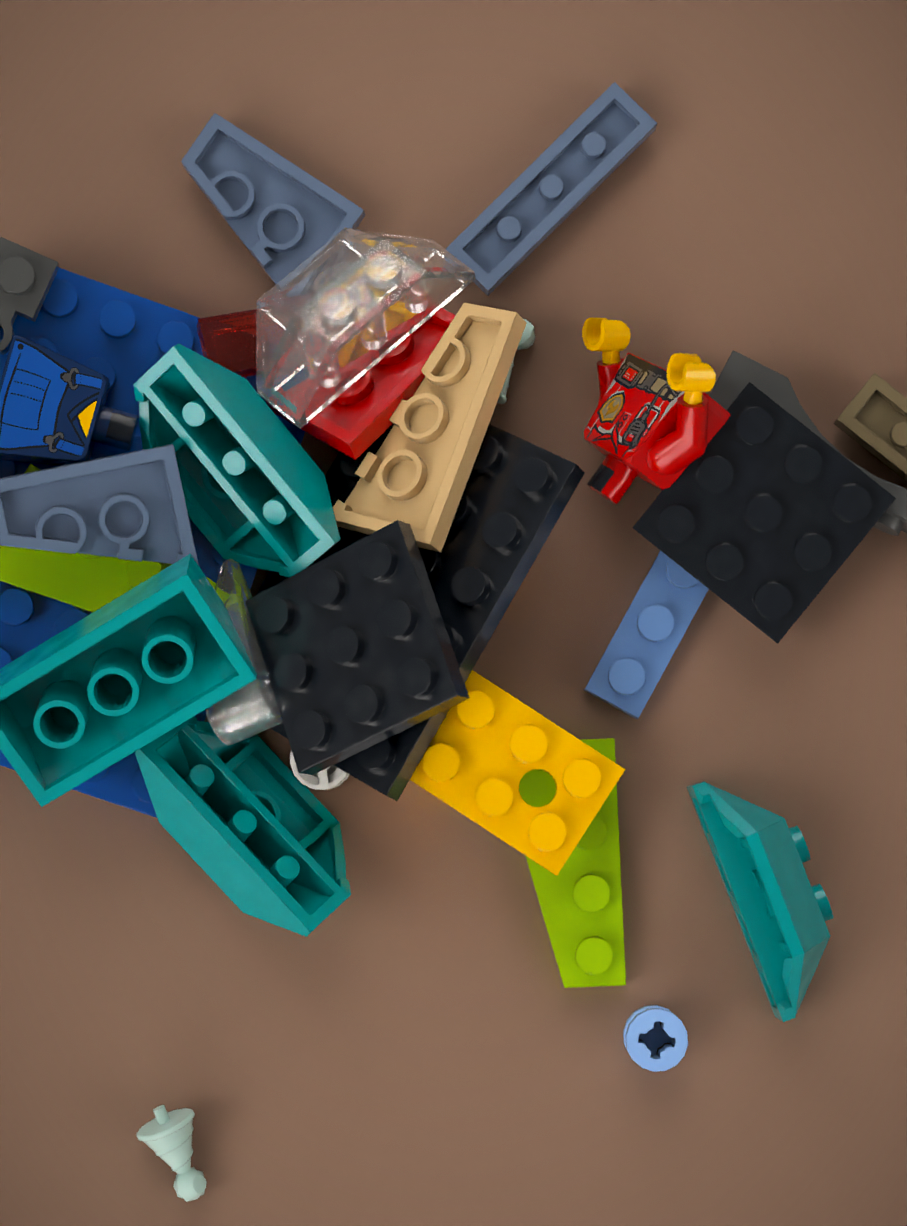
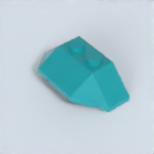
[133,344,340,577]
[135,717,351,937]
[687,782,833,1022]

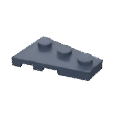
[181,113,365,314]
[0,444,198,564]

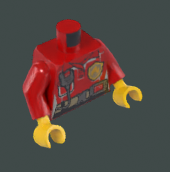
[582,317,731,505]

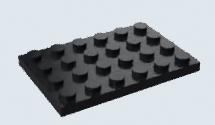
[222,424,585,802]

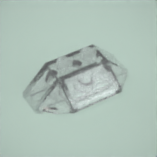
[256,227,475,429]

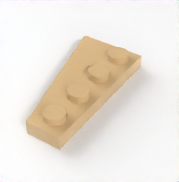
[333,303,527,552]

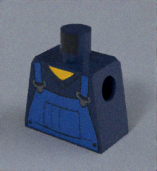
[0,335,139,466]

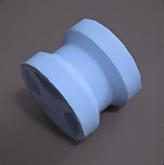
[623,1005,688,1072]

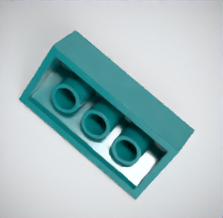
[0,553,257,807]

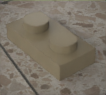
[833,373,907,481]

